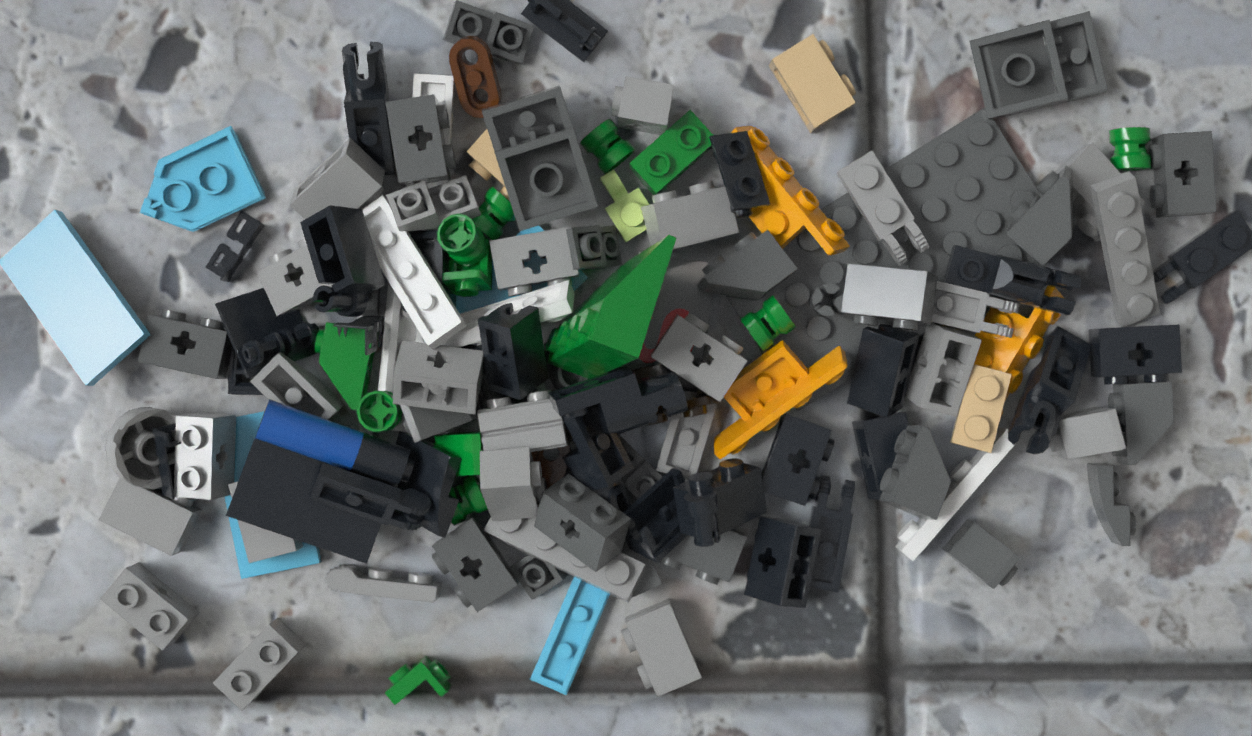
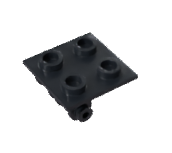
[215,288,319,379]

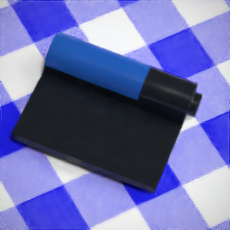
[226,399,415,564]

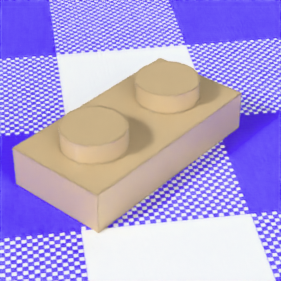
[950,365,1012,453]

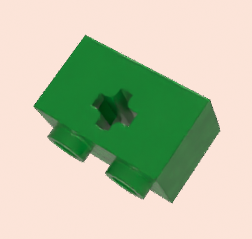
[629,109,713,195]

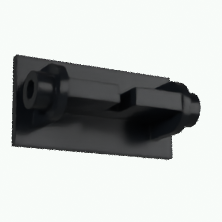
[521,0,608,63]
[709,131,770,219]

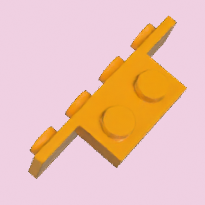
[731,126,850,256]
[974,286,1064,419]
[714,340,848,460]

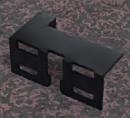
[205,210,265,282]
[333,316,385,355]
[153,423,181,499]

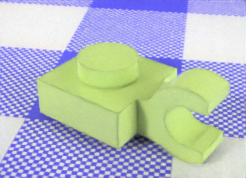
[600,169,649,243]

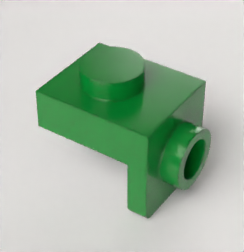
[442,239,492,297]
[385,656,451,705]

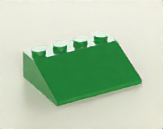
[545,235,677,379]

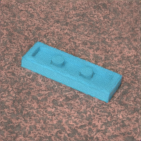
[530,577,610,695]

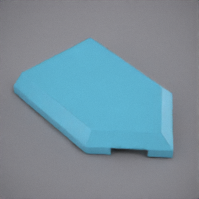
[140,126,266,232]

